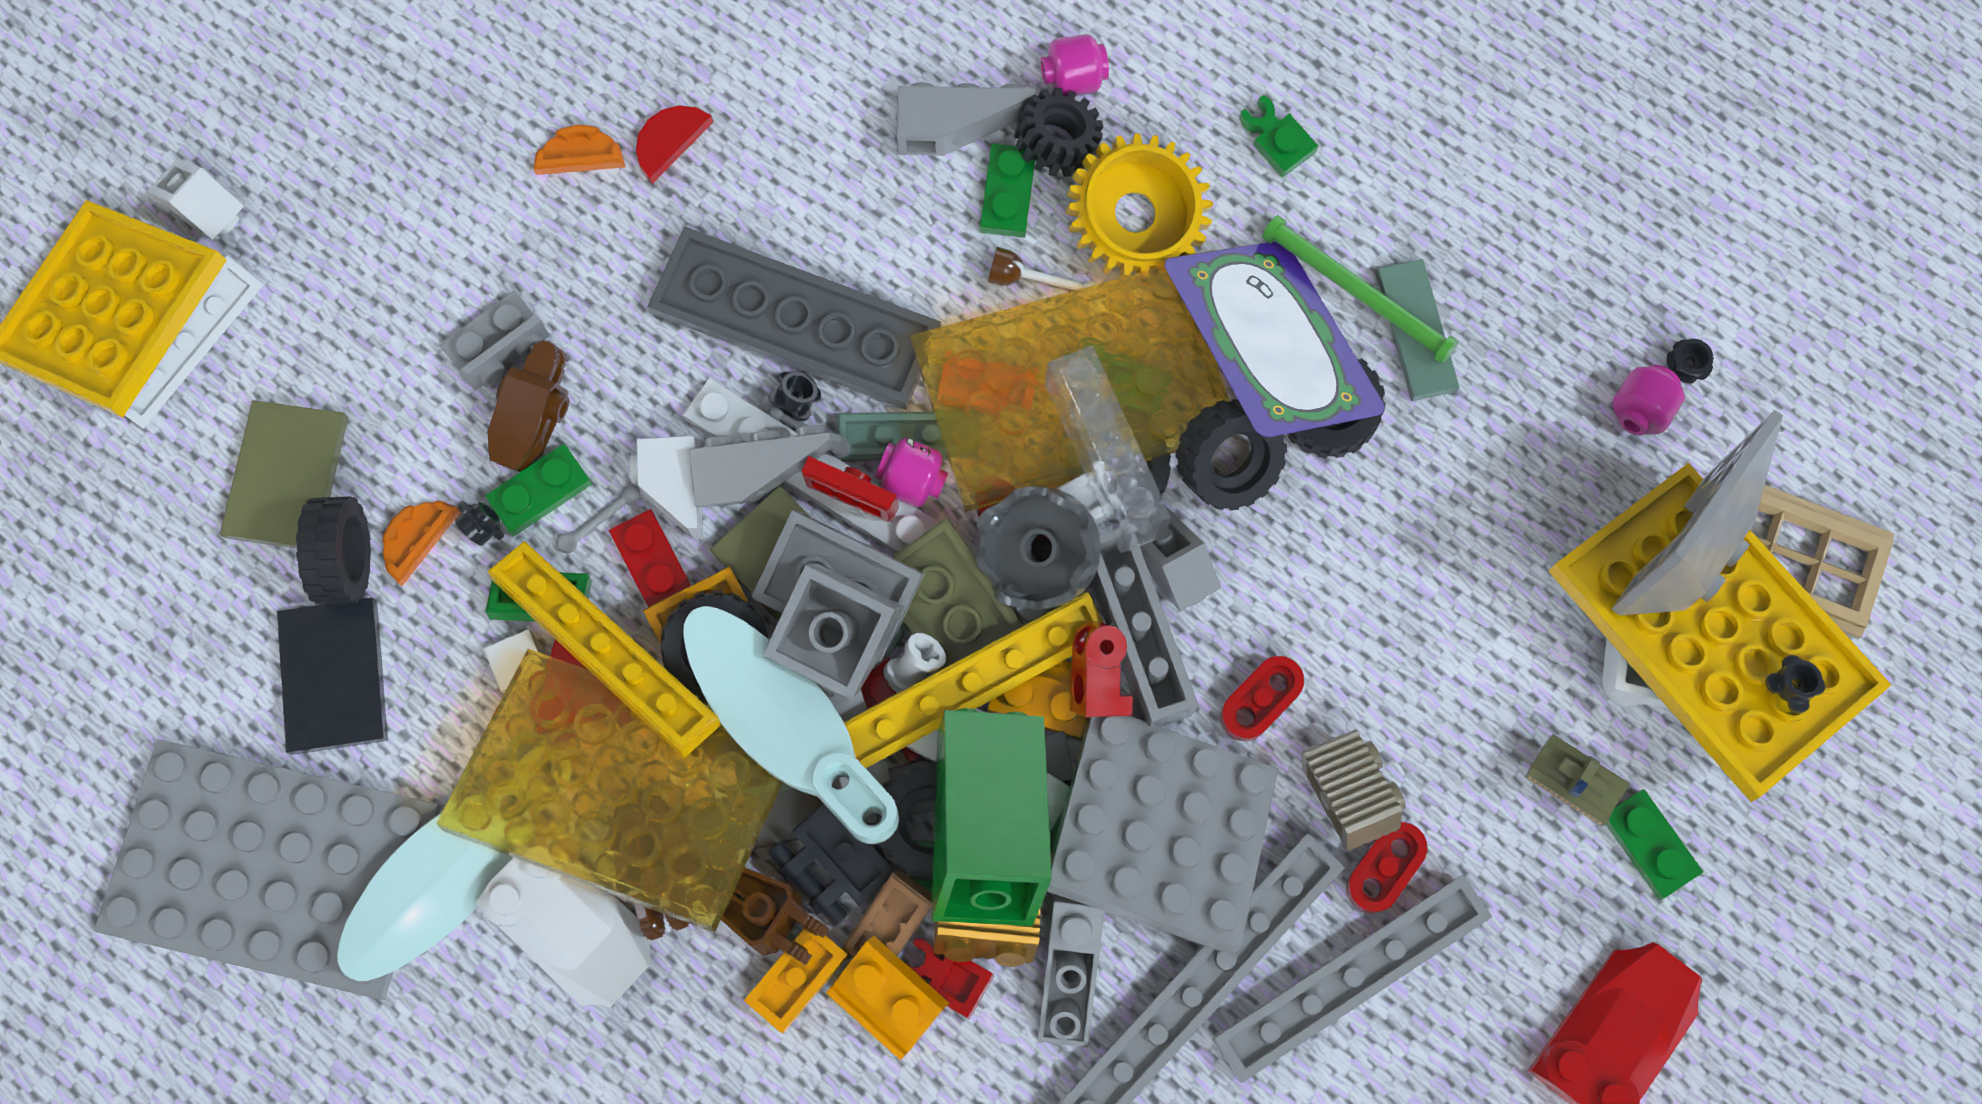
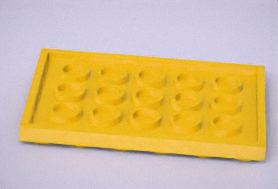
[1548,462,1892,803]

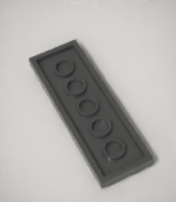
[647,226,941,410]

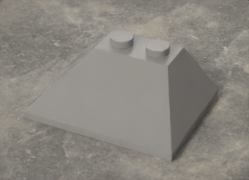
[1611,410,1783,615]

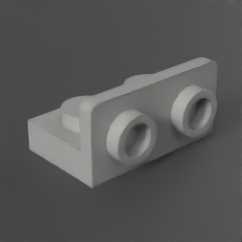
[439,290,550,391]

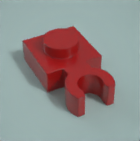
[904,939,994,1020]

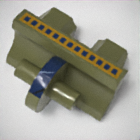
[1524,734,1631,826]

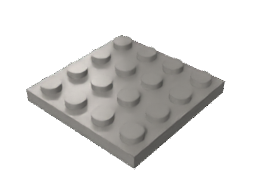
[1047,716,1278,955]

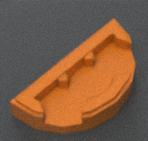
[533,124,626,175]
[382,501,461,586]

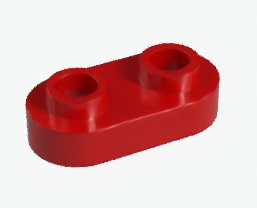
[1220,656,1305,741]
[1346,822,1428,913]

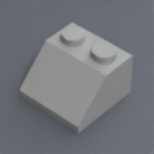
[763,564,905,700]

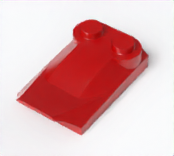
[1527,942,1703,1104]

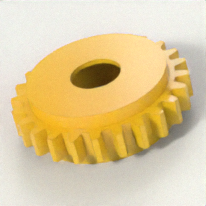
[1065,133,1213,282]

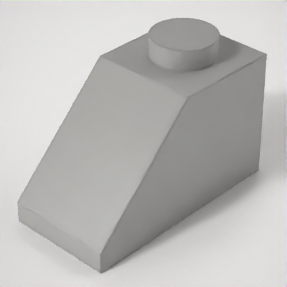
[1124,504,1221,611]

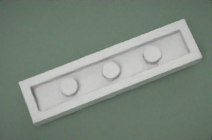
[125,253,263,429]

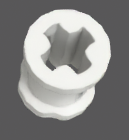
[884,633,946,693]

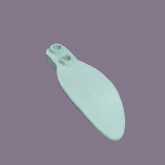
[683,606,899,844]
[337,745,573,981]

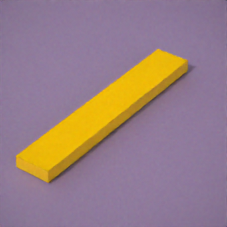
[487,541,721,758]
[844,592,1105,769]

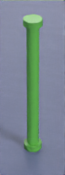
[1262,215,1459,364]

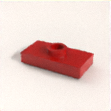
[802,456,899,523]

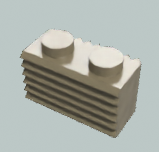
[1302,729,1406,851]

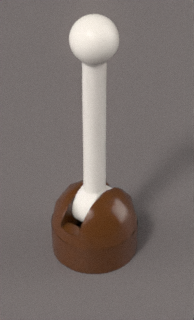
[988,247,1099,299]

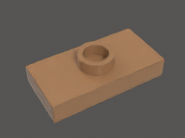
[841,869,932,958]

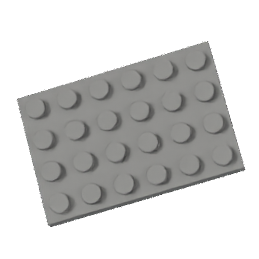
[94,739,442,1000]

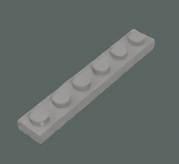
[1213,874,1492,1083]

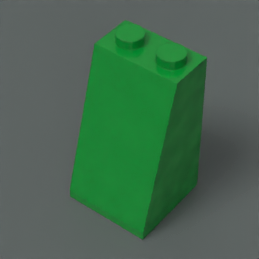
[932,708,1052,926]

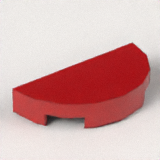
[635,105,714,184]

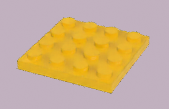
[0,200,227,418]

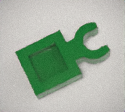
[1239,95,1319,178]

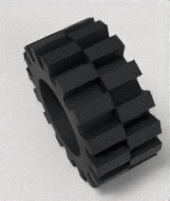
[1014,88,1104,177]

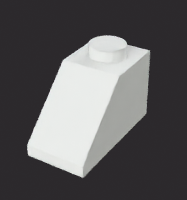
[147,159,244,240]
[629,436,703,540]

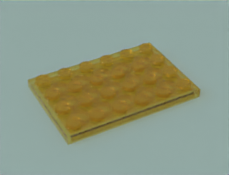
[911,266,1238,512]
[436,649,783,933]

